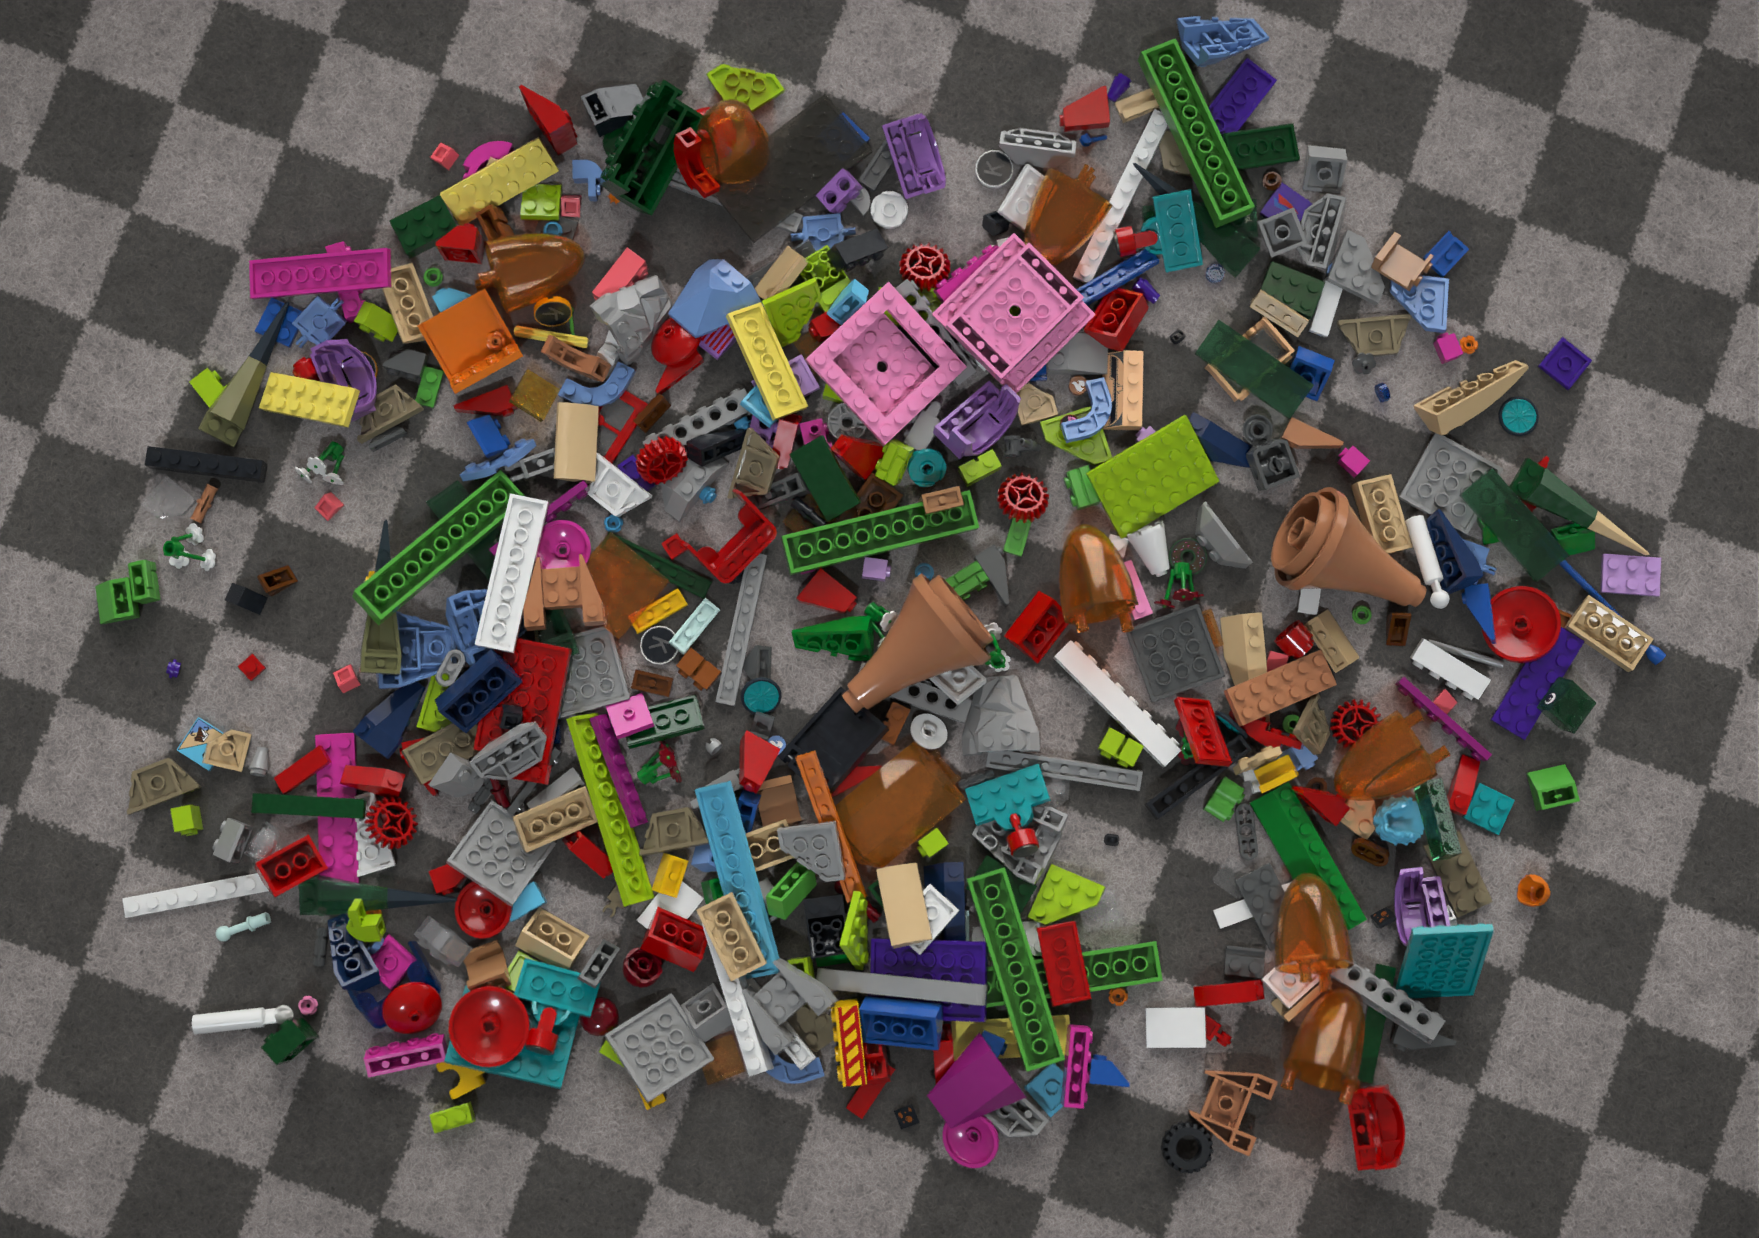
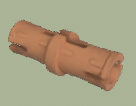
[190,484,218,524]

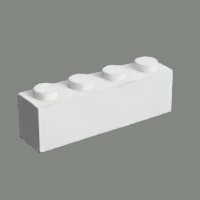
[1410,638,1491,700]

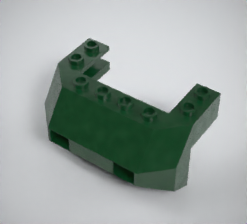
[600,79,705,216]

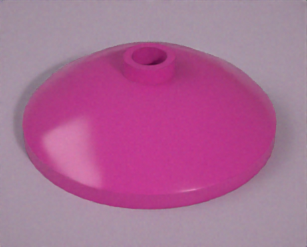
[535,520,591,569]
[942,1115,999,1168]

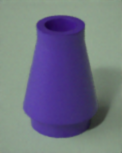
[1107,73,1131,103]
[1131,277,1160,304]

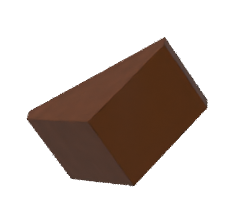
[257,565,298,597]
[1386,613,1412,646]

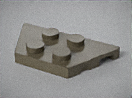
[1159,131,1192,177]
[1337,314,1411,356]
[357,385,424,444]
[727,428,780,499]
[1293,693,1330,755]
[127,758,201,815]
[639,807,709,856]
[787,1003,836,1053]

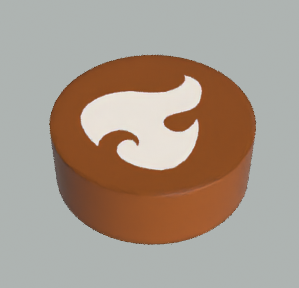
[1068,376,1087,396]

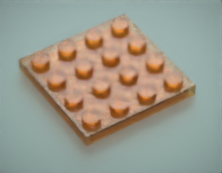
[581,532,670,640]

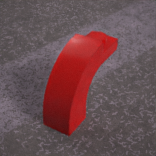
[674,127,721,199]
[1193,980,1265,1007]

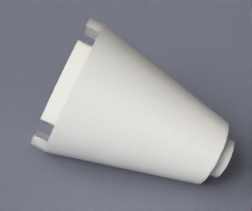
[1127,521,1170,577]

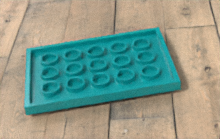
[1395,923,1494,998]
[444,985,580,1089]

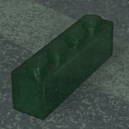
[1413,778,1462,861]

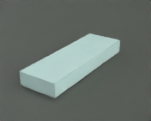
[669,598,720,655]

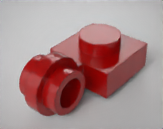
[1206,1014,1232,1047]

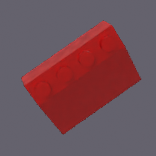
[518,85,578,156]

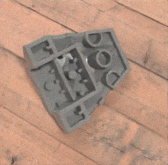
[590,275,674,366]
[962,675,1040,756]
[972,806,1068,885]

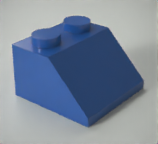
[1282,346,1334,401]
[467,415,511,461]
[1087,1054,1130,1087]

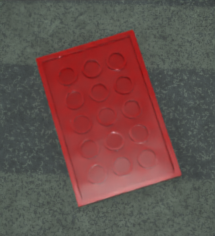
[473,638,572,764]

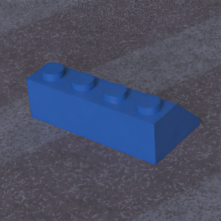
[859,996,943,1051]

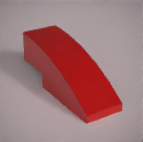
[862,1042,891,1085]

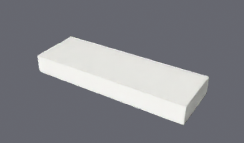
[1308,277,1342,337]

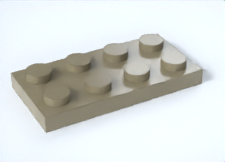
[401,723,480,786]
[1423,830,1493,918]

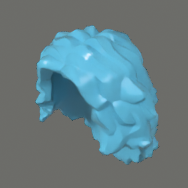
[1373,795,1430,846]

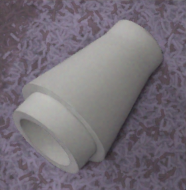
[249,747,269,777]

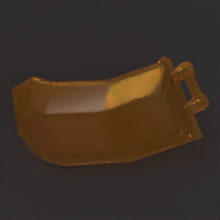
[835,741,967,868]

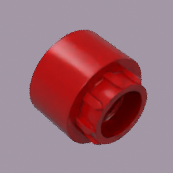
[1274,620,1314,659]

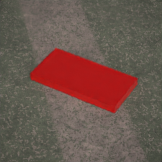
[1174,697,1232,767]
[1036,921,1091,1007]

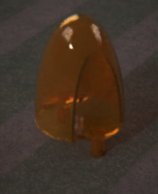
[697,99,770,184]
[1024,164,1113,267]
[474,233,585,314]
[1059,524,1139,633]
[1333,709,1451,801]
[1274,873,1354,992]
[1280,988,1365,1105]

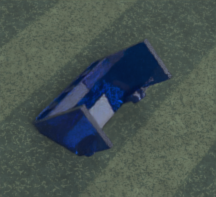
[347,941,441,1029]

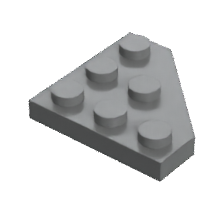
[1326,230,1385,305]
[777,821,846,882]

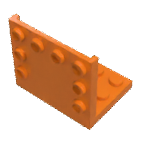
[417,288,523,394]

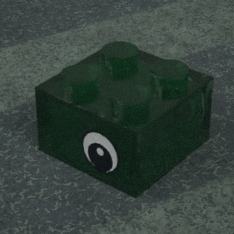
[1536,677,1596,734]

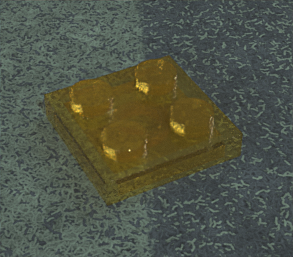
[509,369,560,422]

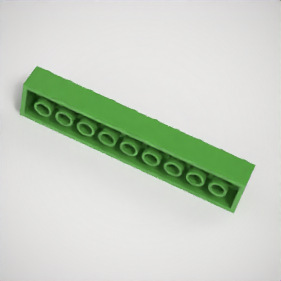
[1138,38,1255,228]
[352,470,524,626]
[781,490,979,575]
[966,867,1065,1072]
[986,941,1163,1008]

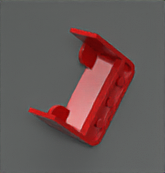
[680,488,777,583]

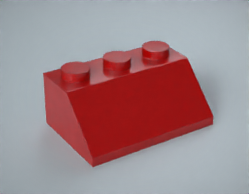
[436,223,485,264]
[1084,288,1149,352]
[1004,591,1073,664]
[254,834,328,897]
[640,907,707,972]

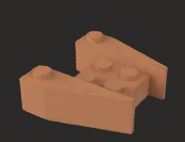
[523,554,605,631]
[1188,1070,1278,1156]

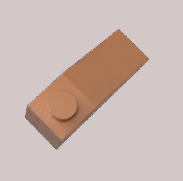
[1280,417,1344,449]

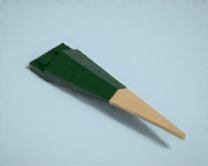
[1507,458,1650,555]

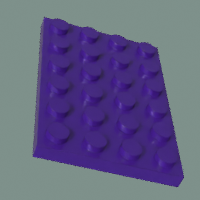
[870,938,988,1022]

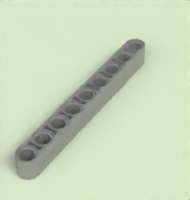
[816,968,987,1006]

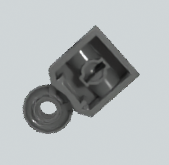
[1242,414,1300,491]

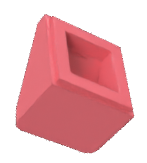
[430,143,459,170]
[561,195,581,217]
[315,492,344,521]
[1266,651,1289,672]
[333,664,361,693]
[1432,689,1458,714]

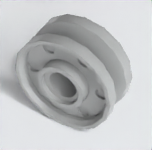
[827,403,867,441]

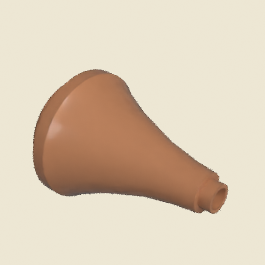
[1271,487,1426,607]
[842,573,993,713]

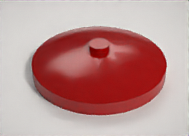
[1482,586,1561,663]
[449,986,530,1067]

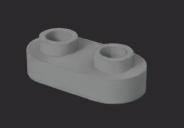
[435,650,465,687]

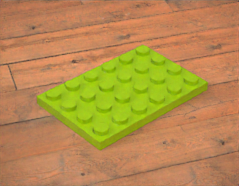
[1086,415,1219,539]

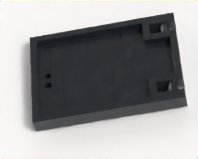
[777,686,890,794]

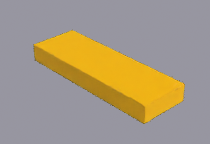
[628,588,688,634]

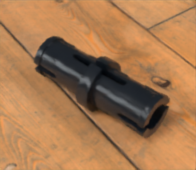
[790,497,827,527]

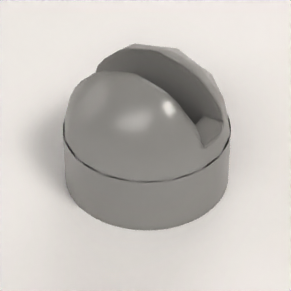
[705,738,723,755]

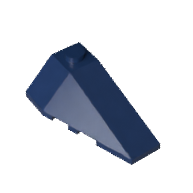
[1189,412,1251,468]
[1426,509,1484,595]
[353,681,425,759]
[924,862,966,941]
[327,913,381,992]

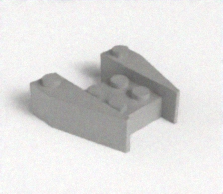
[742,958,839,1056]

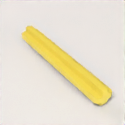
[514,325,589,348]

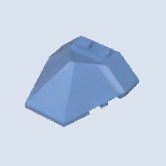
[1177,16,1269,67]
[668,259,763,338]
[446,589,527,667]
[376,611,457,689]

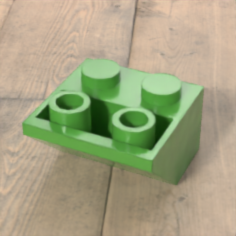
[95,577,140,624]
[1526,764,1580,811]

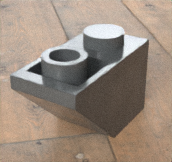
[383,349,429,381]

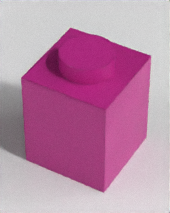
[1433,333,1463,364]
[1337,446,1370,478]

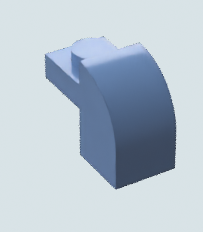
[572,160,602,201]

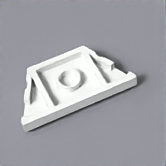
[588,453,652,517]

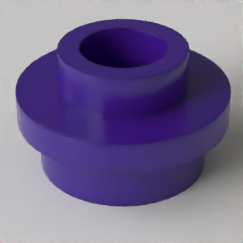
[166,659,181,678]

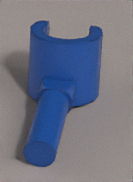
[1079,133,1107,147]

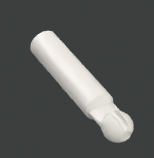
[1405,515,1450,609]
[192,1005,293,1035]

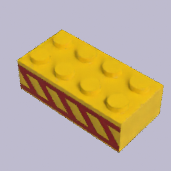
[830,998,867,1087]

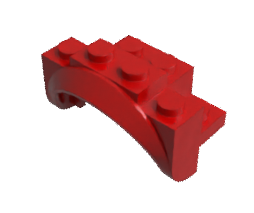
[1345,1084,1405,1171]

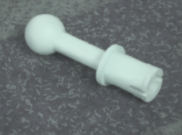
[216,912,271,941]

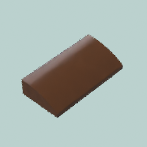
[835,473,903,523]

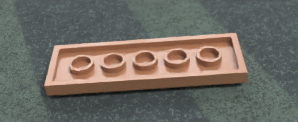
[1224,649,1337,727]

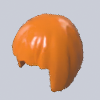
[1517,874,1550,907]

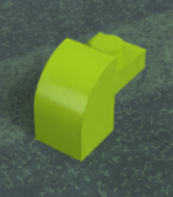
[346,899,386,942]

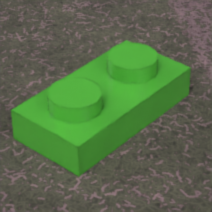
[415,366,444,408]
[1003,517,1031,557]

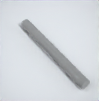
[1429,639,1504,669]

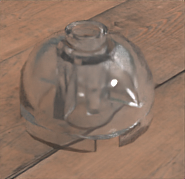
[244,820,282,861]

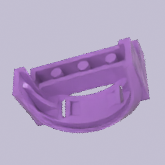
[882,113,946,199]
[310,339,377,423]
[933,381,1021,459]
[1394,867,1451,947]

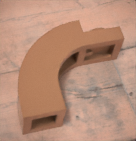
[541,335,611,382]

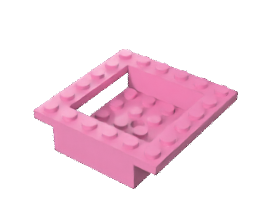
[932,233,1096,394]
[805,282,967,445]

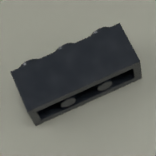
[826,229,889,273]

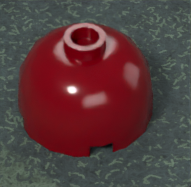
[622,947,663,988]
[580,997,619,1037]

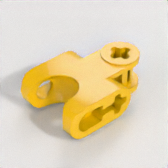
[436,1062,486,1099]

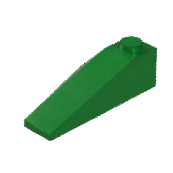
[791,616,874,661]

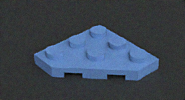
[1390,275,1449,333]

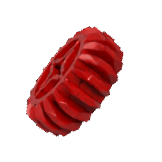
[899,242,951,292]
[635,436,688,485]
[997,473,1049,524]
[1330,699,1383,752]
[364,796,418,850]

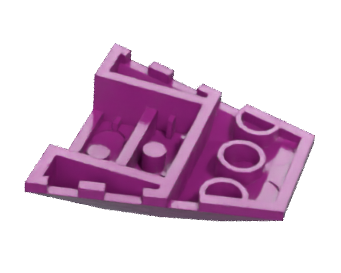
[927,1032,1027,1128]

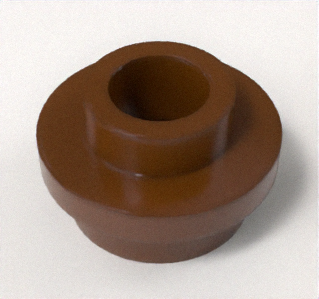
[1262,172,1282,191]

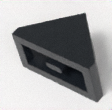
[225,583,268,615]

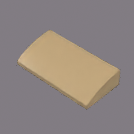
[382,263,433,344]
[554,402,599,484]
[1351,474,1413,554]
[1564,595,1653,672]
[513,786,597,853]
[876,863,933,949]
[696,892,767,981]

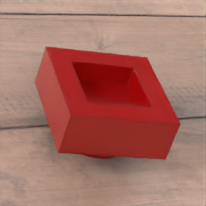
[661,533,687,560]
[238,654,266,681]

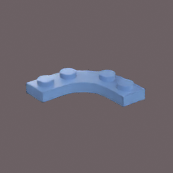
[558,361,636,407]
[1060,377,1112,443]
[460,439,537,481]
[766,1046,825,1084]

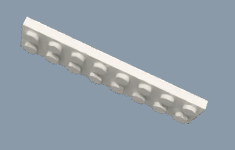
[475,494,549,653]

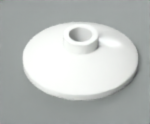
[910,714,947,749]

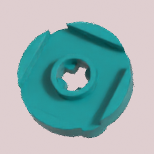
[907,449,946,487]

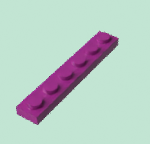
[489,480,590,556]
[1395,677,1492,761]
[590,714,648,828]

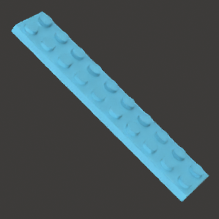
[695,781,780,979]

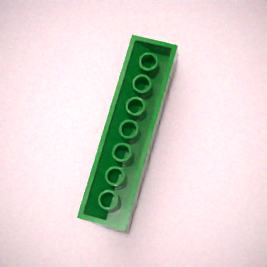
[1249,782,1367,940]

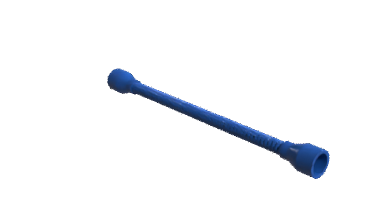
[1533,534,1666,665]

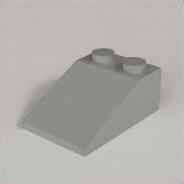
[1049,333,1108,374]

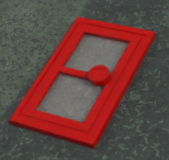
[597,390,648,464]

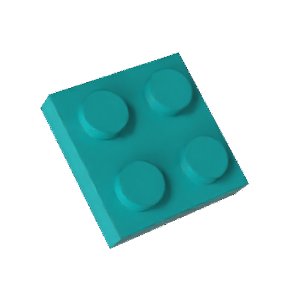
[1462,783,1515,835]

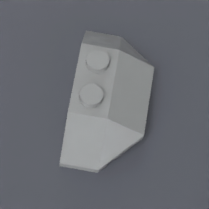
[999,128,1076,169]
[1296,193,1346,270]
[661,454,729,522]
[1195,501,1253,568]
[469,722,547,780]
[984,1098,1049,1138]

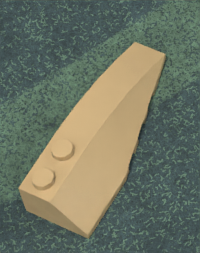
[1413,360,1529,436]
[1220,612,1270,730]

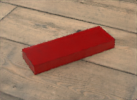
[274,746,331,794]
[846,1065,895,1119]

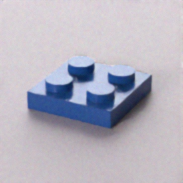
[255,298,303,348]

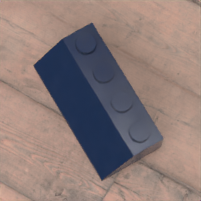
[435,648,523,733]

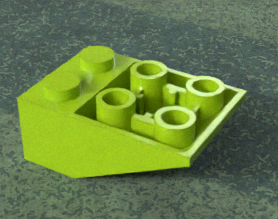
[800,245,851,313]

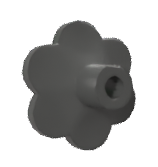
[1352,352,1376,374]

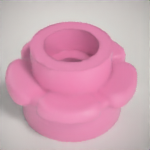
[298,996,318,1015]

